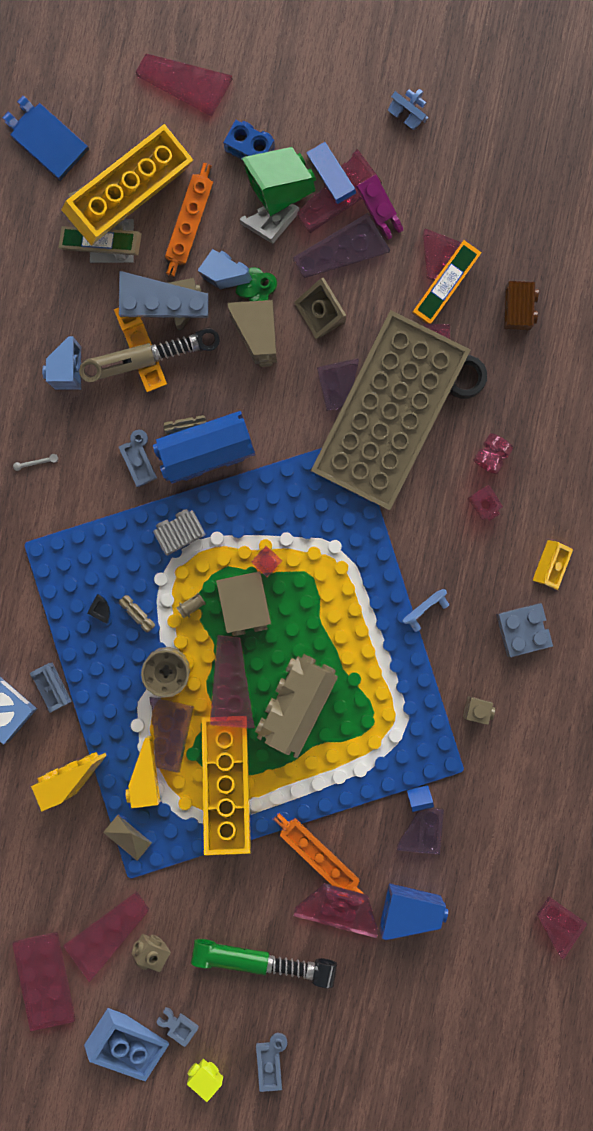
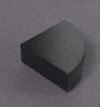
[87,594,110,624]

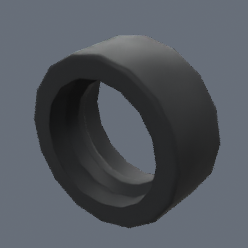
[450,355,487,399]

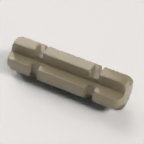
[164,415,206,435]
[119,595,155,632]

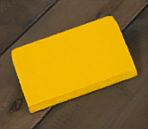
[533,540,573,590]

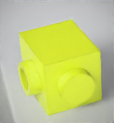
[187,1059,223,1102]

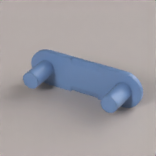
[403,589,449,632]

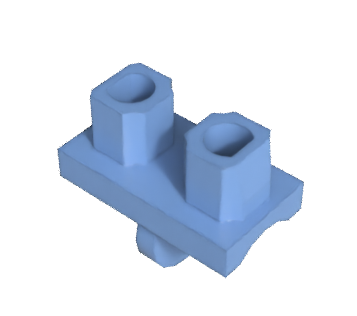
[388,89,429,130]

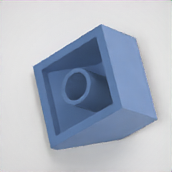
[42,336,81,390]

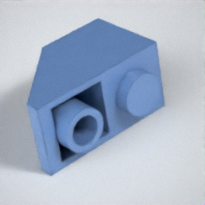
[198,249,252,289]

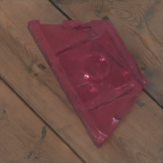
[294,883,378,938]

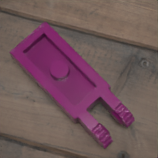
[356,174,403,240]

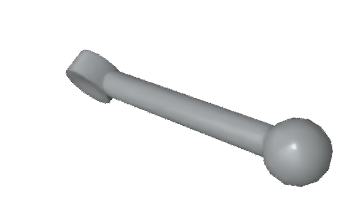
[13,454,59,471]

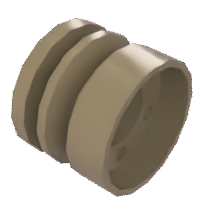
[141,647,190,698]

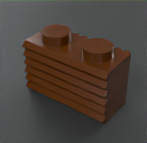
[504,281,539,330]

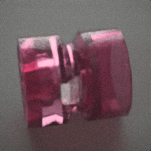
[473,433,514,475]

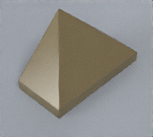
[103,815,152,861]

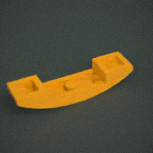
[114,308,167,392]

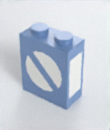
[0,677,38,745]

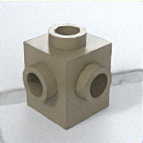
[131,934,171,972]

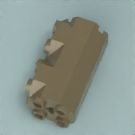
[255,654,338,758]

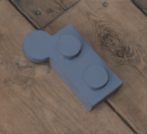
[119,430,157,487]
[256,1033,287,1092]

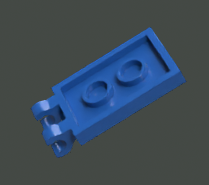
[2,96,89,181]

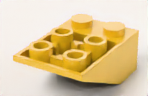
[31,752,107,811]

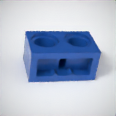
[223,120,275,160]

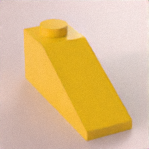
[126,735,161,808]

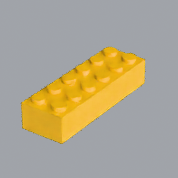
[61,124,193,246]

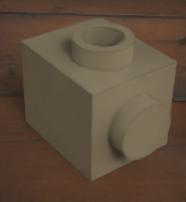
[463,696,495,725]

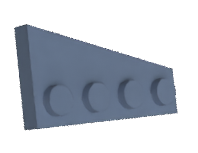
[119,271,209,318]

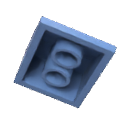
[84,1008,169,1081]

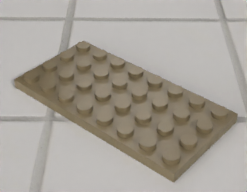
[311,310,471,510]

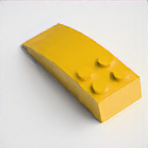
[202,716,251,856]

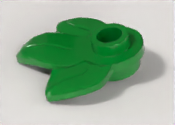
[235,267,277,301]

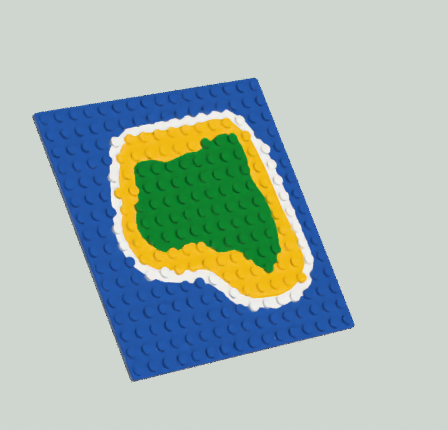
[25,448,464,878]

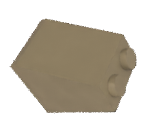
[228,300,277,367]

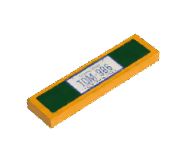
[412,240,482,326]

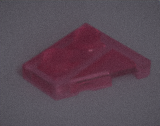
[423,229,462,281]

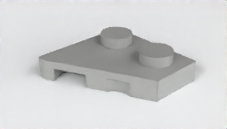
[240,204,300,244]

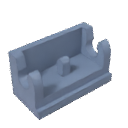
[30,662,72,713]

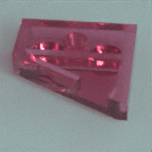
[537,896,587,959]

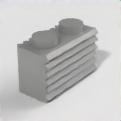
[153,509,206,555]

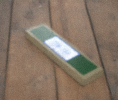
[58,226,142,256]

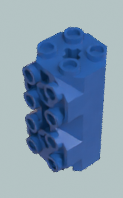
[153,411,256,483]

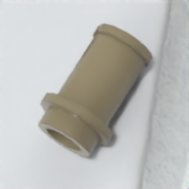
[177,593,206,618]

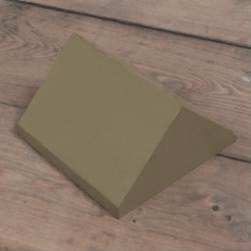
[294,278,346,339]

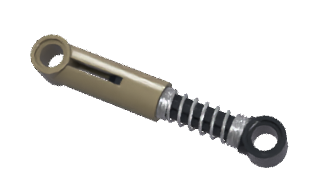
[79,327,220,382]

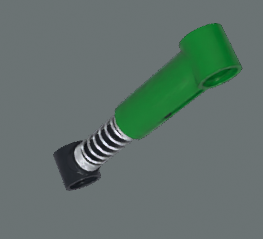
[191,939,337,988]

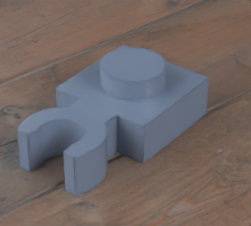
[156,1007,199,1047]

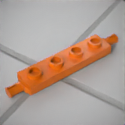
[164,163,213,277]
[273,813,366,902]

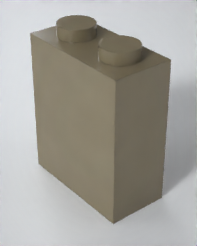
[216,571,271,636]

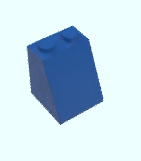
[379,883,448,940]

